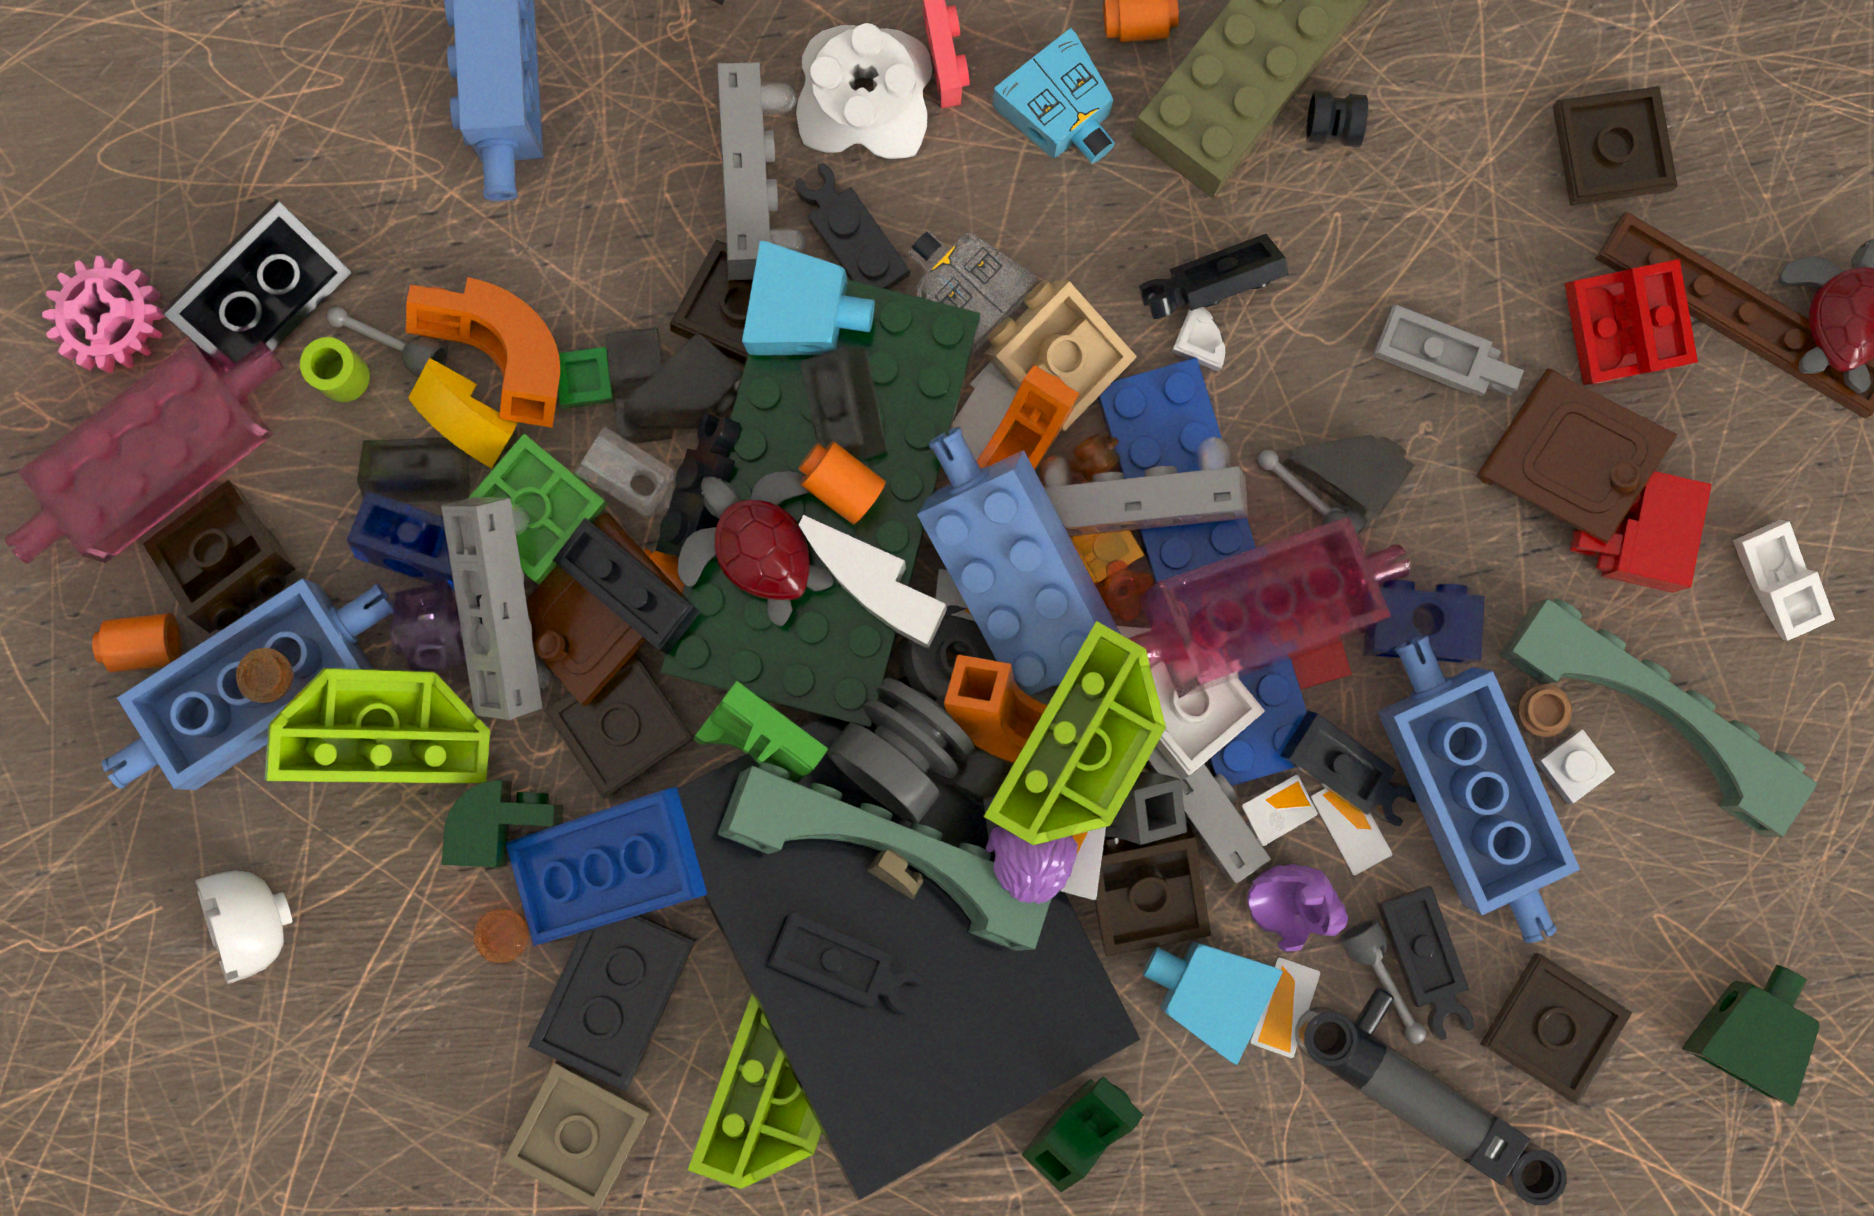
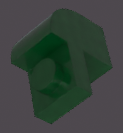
[441,780,563,867]
[1021,1076,1144,1192]

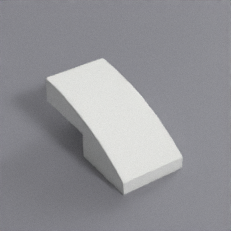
[1733,520,1835,641]

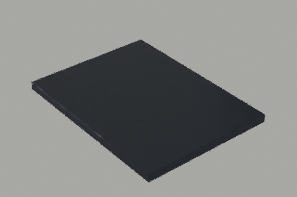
[677,676,1141,1200]

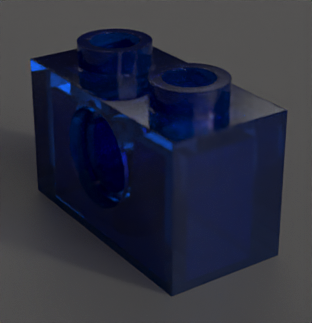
[347,491,455,591]
[1363,580,1485,664]

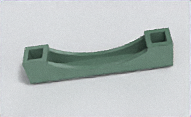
[1499,599,1818,837]
[718,762,1051,951]

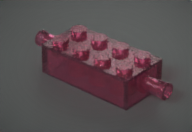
[4,341,284,564]
[1128,517,1411,699]

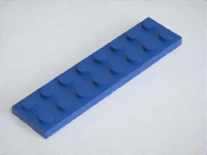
[1097,357,1307,786]

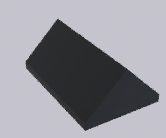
[161,199,352,382]

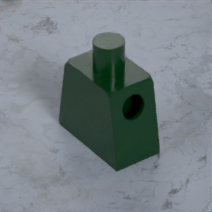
[1682,964,1820,1106]

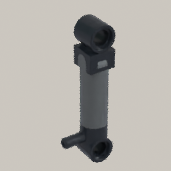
[1295,988,1567,1205]

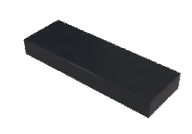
[553,518,701,655]

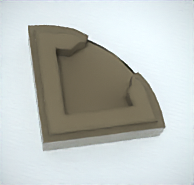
[867,848,923,900]

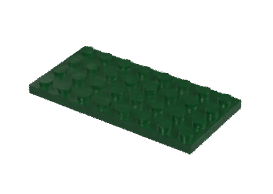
[661,279,981,729]

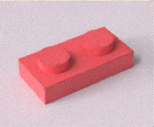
[922,0,970,108]

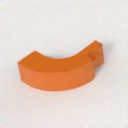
[406,277,560,428]
[977,365,1080,471]
[944,654,1048,765]

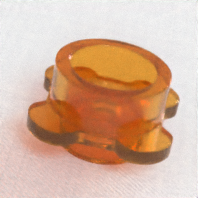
[1067,434,1121,481]
[1097,560,1154,621]

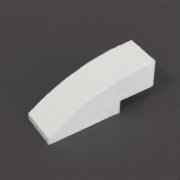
[799,515,947,650]

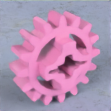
[42,256,165,373]

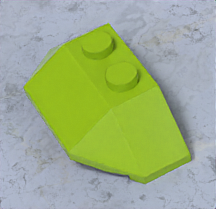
[984,621,1166,845]
[265,667,490,783]
[688,994,822,1189]

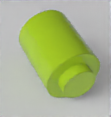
[300,337,370,402]

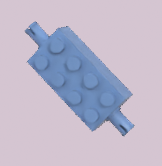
[444,0,544,201]
[917,427,1121,696]
[101,578,397,790]
[1377,635,1580,943]

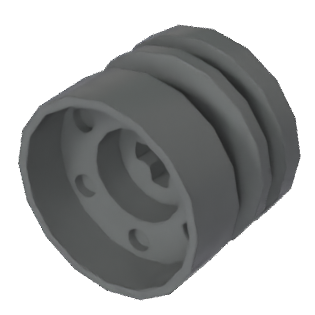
[827,677,976,824]

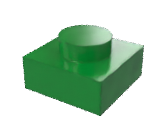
[558,347,615,409]

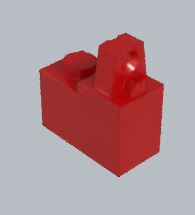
[1569,471,1712,593]

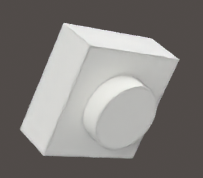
[1535,729,1615,804]

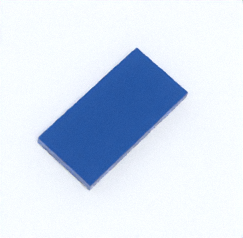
[505,787,708,946]

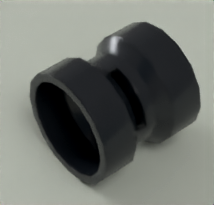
[1306,90,1368,147]

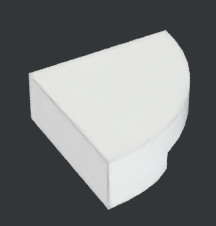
[1171,307,1225,372]

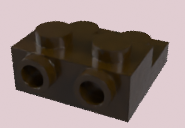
[143,480,296,633]
[1095,821,1211,957]

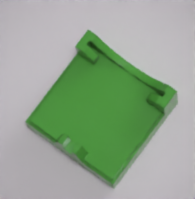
[468,434,608,585]
[693,681,828,783]

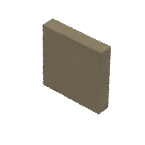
[502,1061,652,1212]

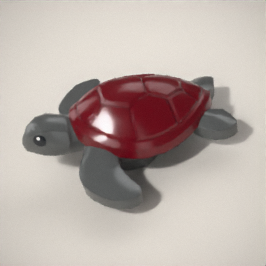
[1778,239,1874,394]
[678,471,833,626]

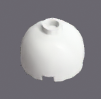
[195,870,292,984]

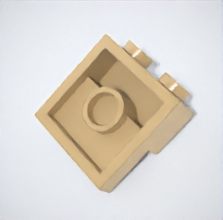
[984,280,1137,431]

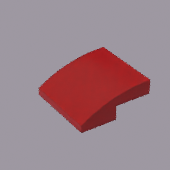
[1564,259,1698,385]

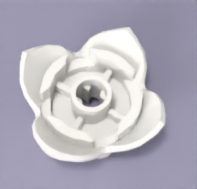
[796,23,933,159]

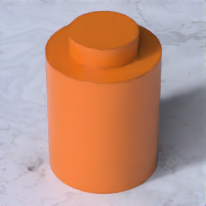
[798,441,886,525]
[92,613,182,673]

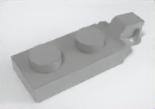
[1372,305,1524,396]

